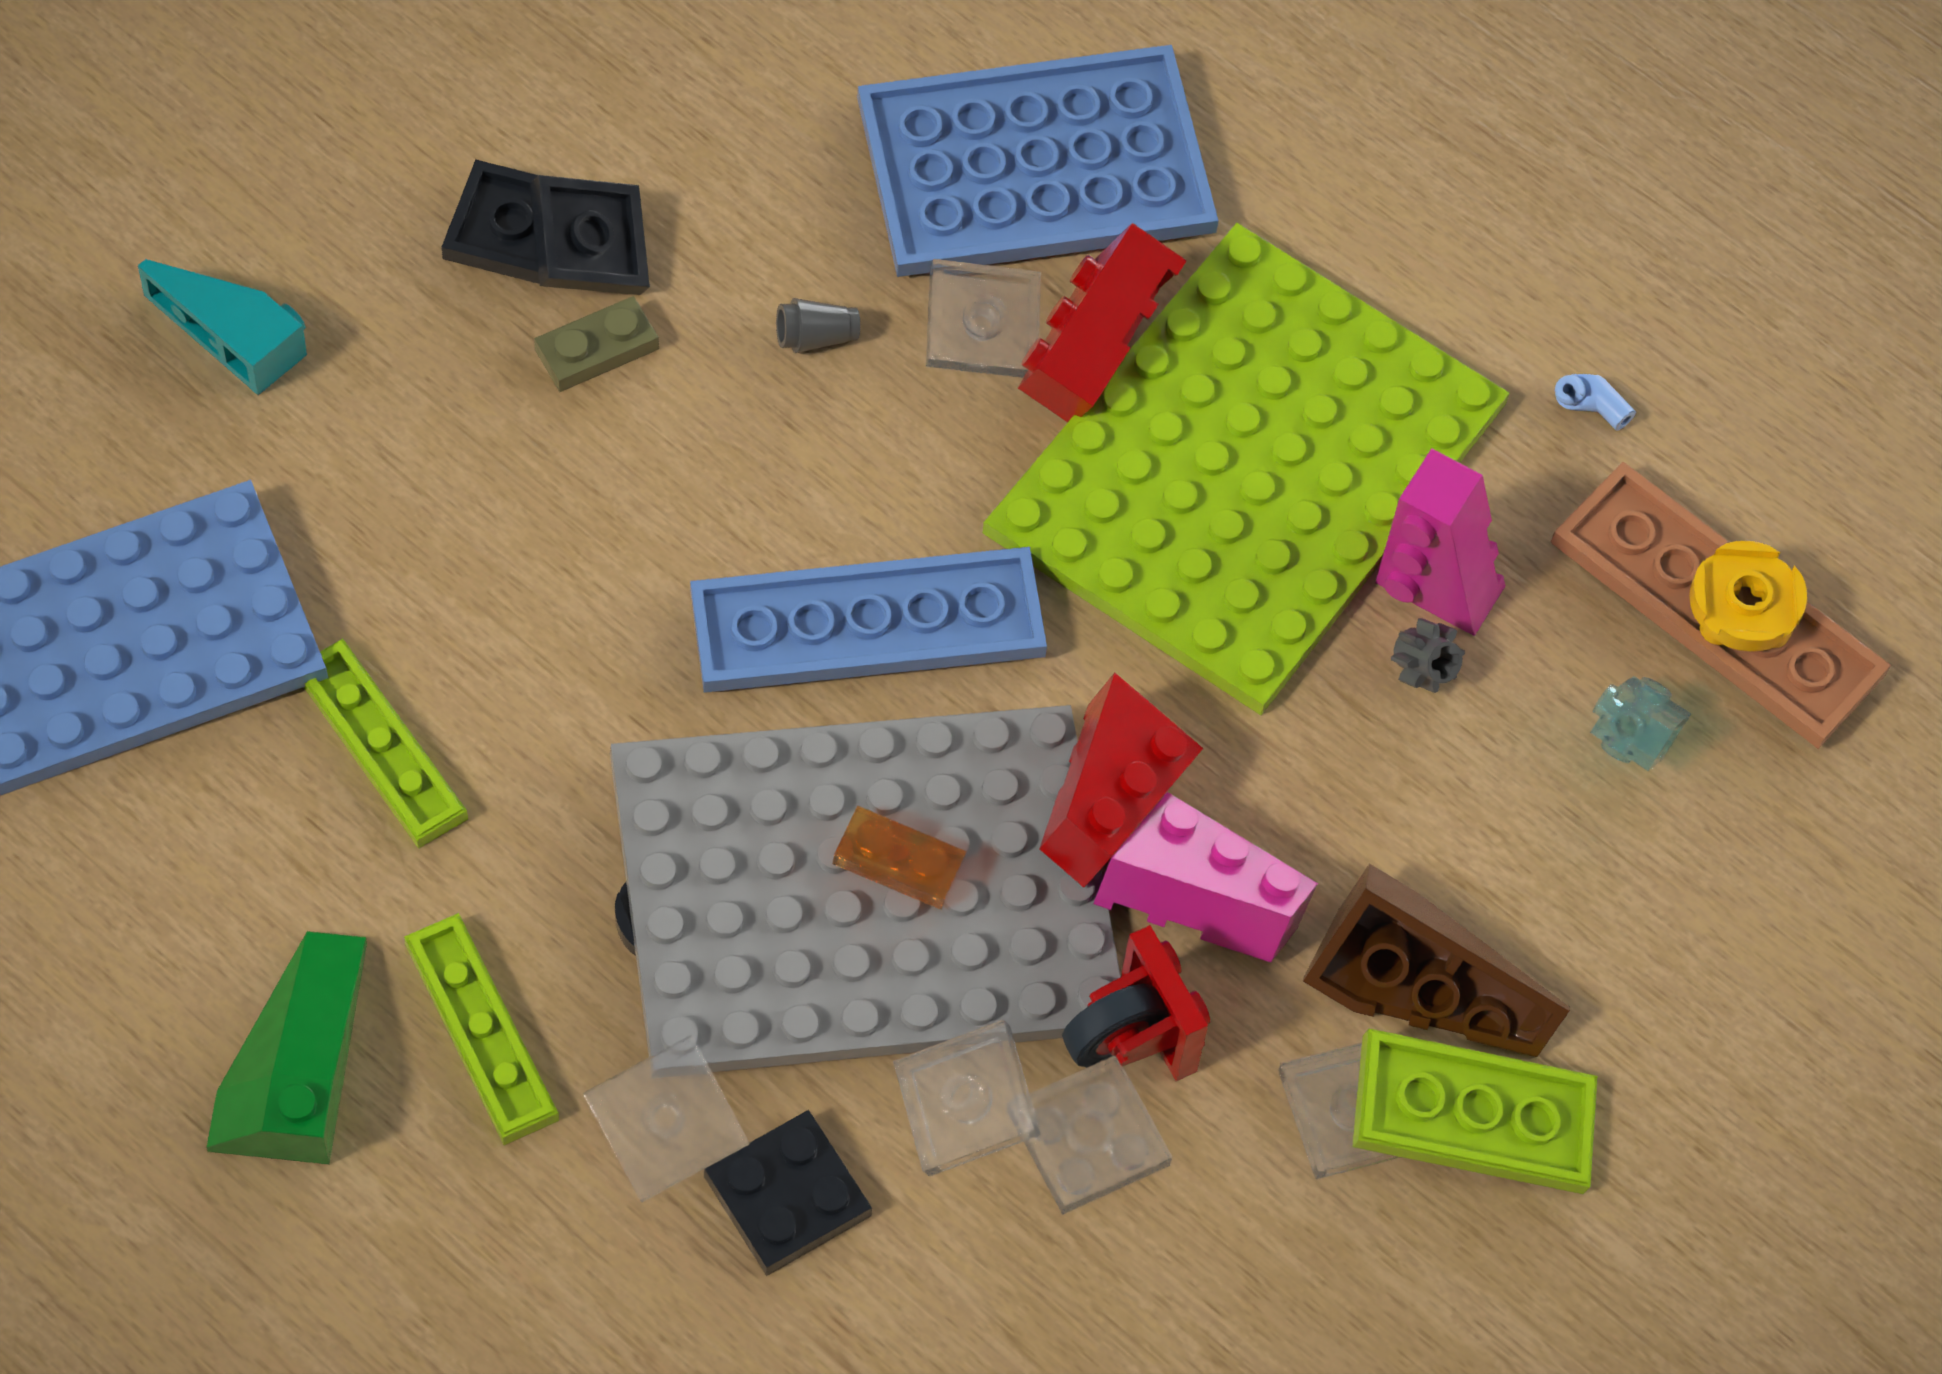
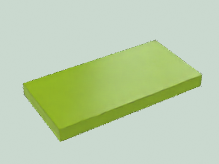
[1352,1028,1598,1194]

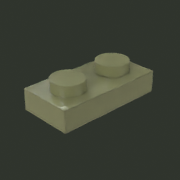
[534,296,659,392]

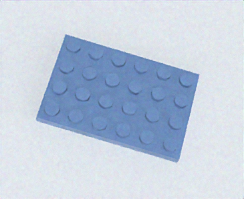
[857,45,1218,277]
[0,480,329,795]

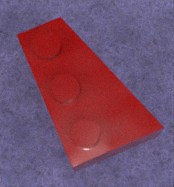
[1039,672,1204,888]

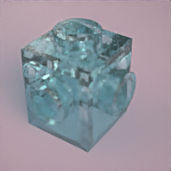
[1590,676,1691,771]

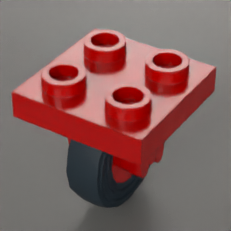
[1062,925,1210,1081]

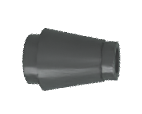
[776,298,860,353]

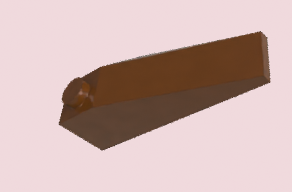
[1303,864,1570,1057]

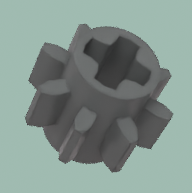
[1391,618,1465,693]

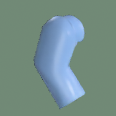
[1554,374,1636,431]

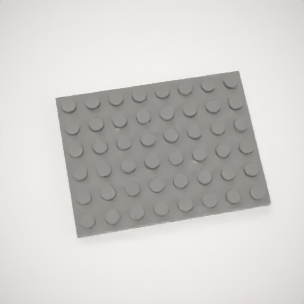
[610,705,1121,1078]

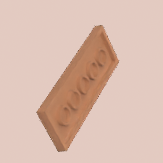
[1551,462,1891,749]

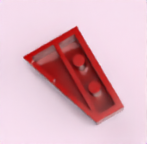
[1018,223,1187,423]

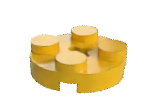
[1689,541,1807,651]

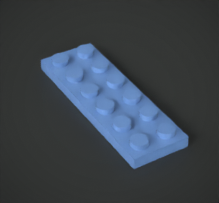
[690,547,1047,693]

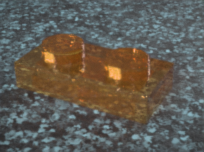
[832,805,967,910]

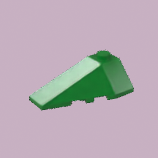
[206,931,367,1164]

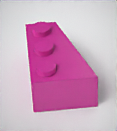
[1375,448,1506,636]
[1093,792,1318,962]

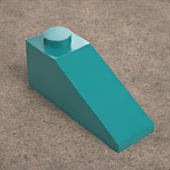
[138,259,307,395]

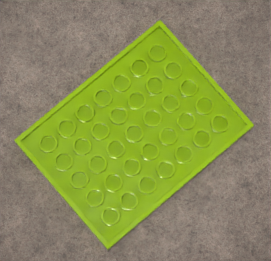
[982,223,1510,715]

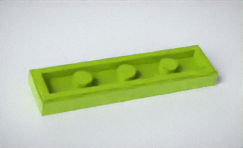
[304,638,468,849]
[404,913,559,1145]

